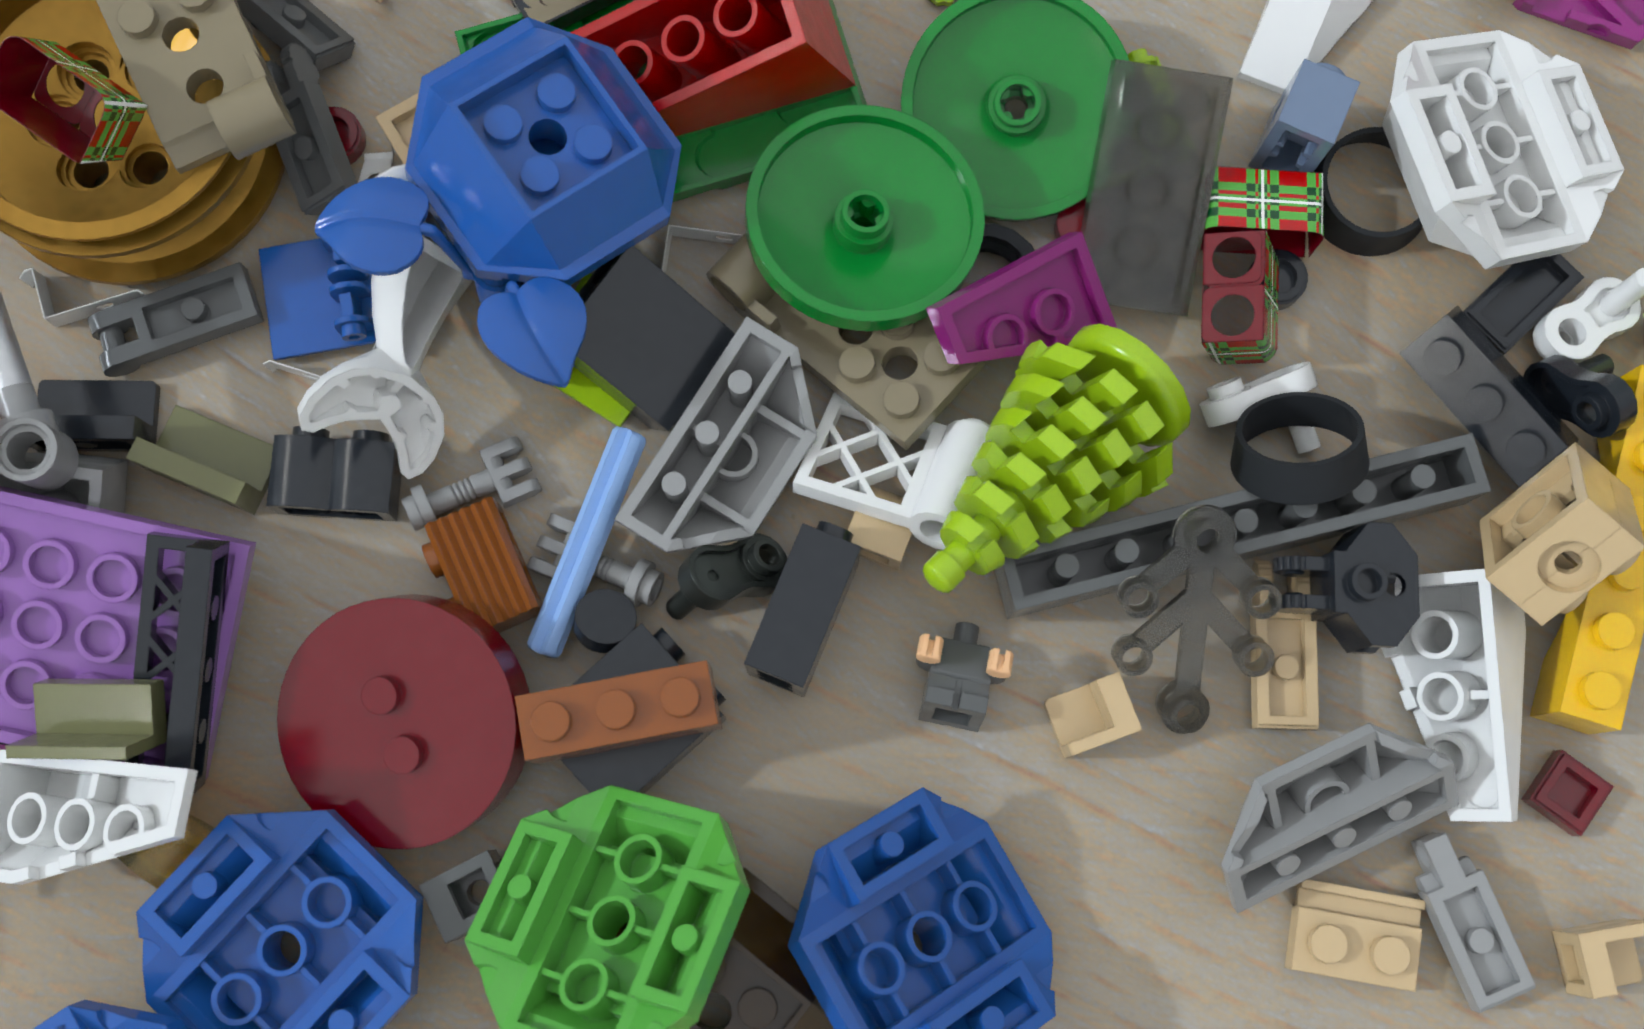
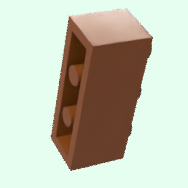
[515,660,723,764]

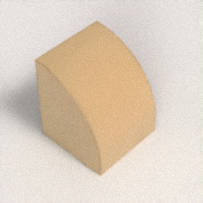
[848,485,912,570]

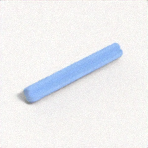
[527,426,646,658]

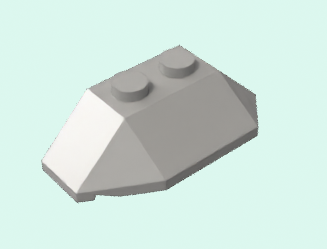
[614,316,817,553]
[1221,723,1459,913]

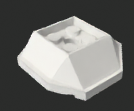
[1382,30,1625,270]

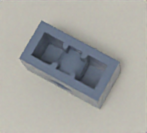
[1248,59,1360,172]

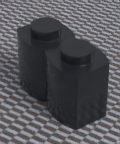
[266,426,402,521]

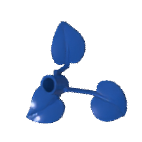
[315,139,587,388]

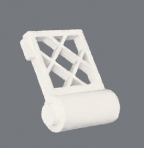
[793,392,992,550]

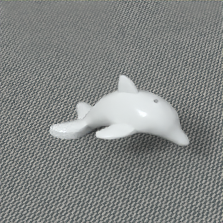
[297,164,473,479]

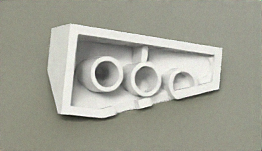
[1237,0,1373,94]
[1381,569,1526,822]
[0,749,198,885]

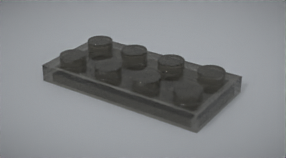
[1080,59,1233,316]

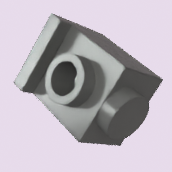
[418,850,502,943]

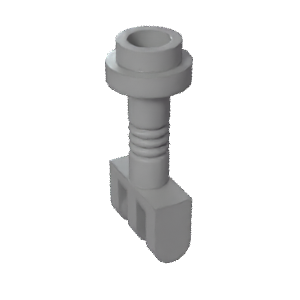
[401,436,542,532]
[526,513,664,607]

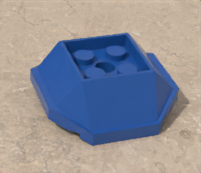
[405,17,682,285]
[788,787,1056,1029]
[136,809,423,1029]

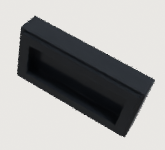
[1463,254,1584,355]

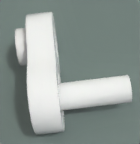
[1532,268,1644,364]
[1199,361,1321,454]

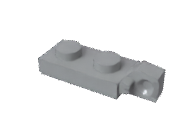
[1411,832,1536,1013]

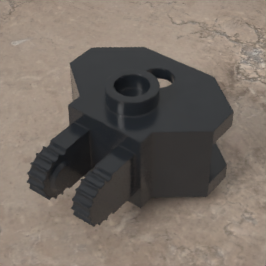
[1273,522,1420,654]

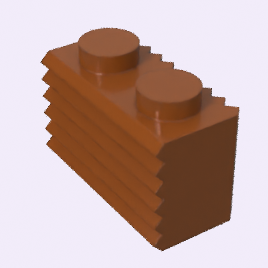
[422,496,542,633]

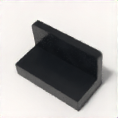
[30,380,160,452]

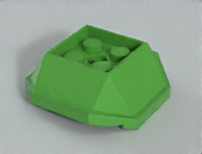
[464,785,750,1029]

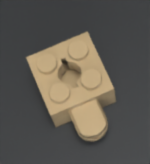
[1479,442,1644,626]

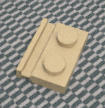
[1284,879,1426,992]

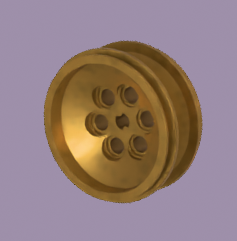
[0,0,285,285]

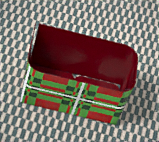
[0,36,148,164]
[1195,166,1324,258]
[1201,230,1279,365]

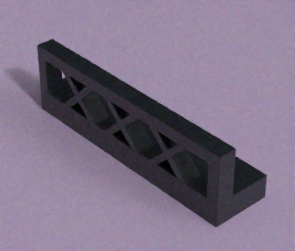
[125,531,230,795]

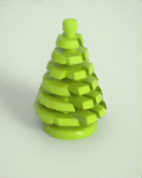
[922,323,1191,593]

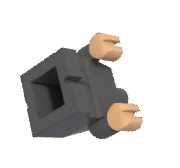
[916,622,1014,732]

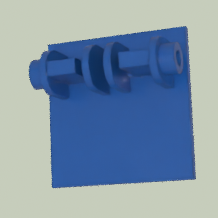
[258,238,376,361]

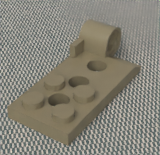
[96,0,297,174]
[706,233,986,451]

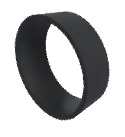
[1314,127,1423,256]
[1230,392,1370,505]

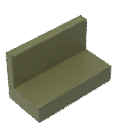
[126,405,273,515]
[5,678,167,760]

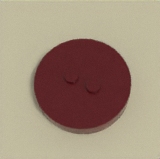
[277,594,529,849]

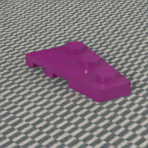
[926,231,1117,364]

